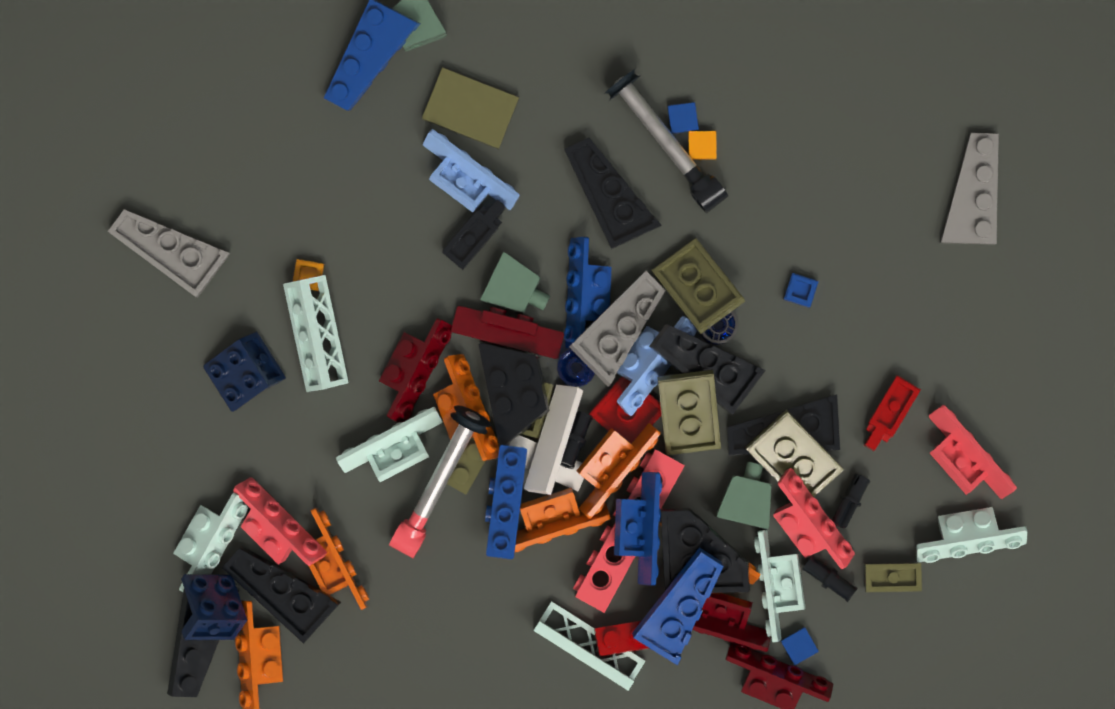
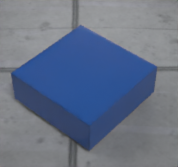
[667,102,699,134]
[783,273,819,308]
[781,627,819,665]

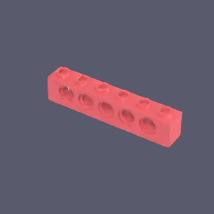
[573,449,685,613]

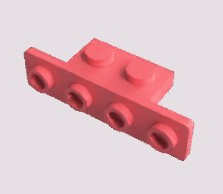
[929,405,1017,499]
[773,468,855,569]
[233,477,327,566]

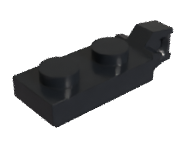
[442,200,506,270]

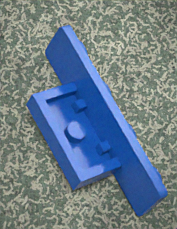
[564,237,612,348]
[485,445,527,559]
[614,472,662,585]

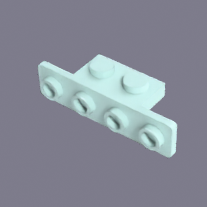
[336,407,443,482]
[173,493,249,592]
[916,507,1028,563]
[754,529,806,642]

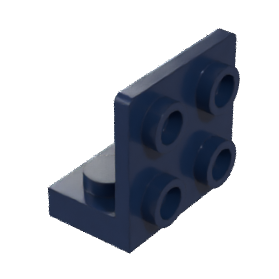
[203,332,286,412]
[181,574,248,640]

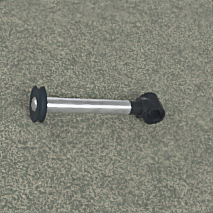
[604,69,728,213]

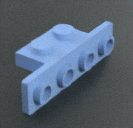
[423,129,520,212]
[617,316,697,416]

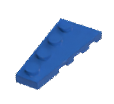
[324,0,421,111]
[632,548,724,666]

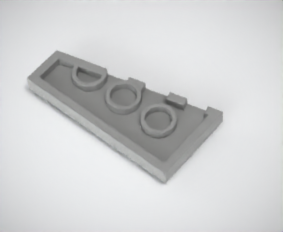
[940,133,999,245]
[107,210,230,298]
[569,271,665,386]

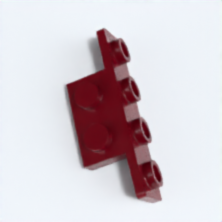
[451,306,564,359]
[379,318,452,423]
[692,593,771,652]
[725,642,834,709]

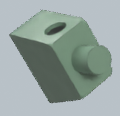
[392,0,447,52]
[480,252,550,314]
[715,462,771,529]

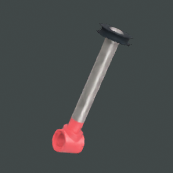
[389,405,491,558]

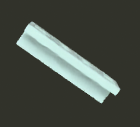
[283,275,349,392]
[534,601,645,691]

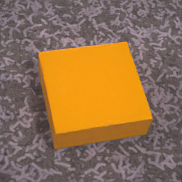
[688,131,717,160]
[293,259,325,291]

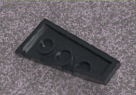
[564,138,662,250]
[649,324,766,414]
[727,395,840,455]
[222,546,341,644]
[167,589,239,697]

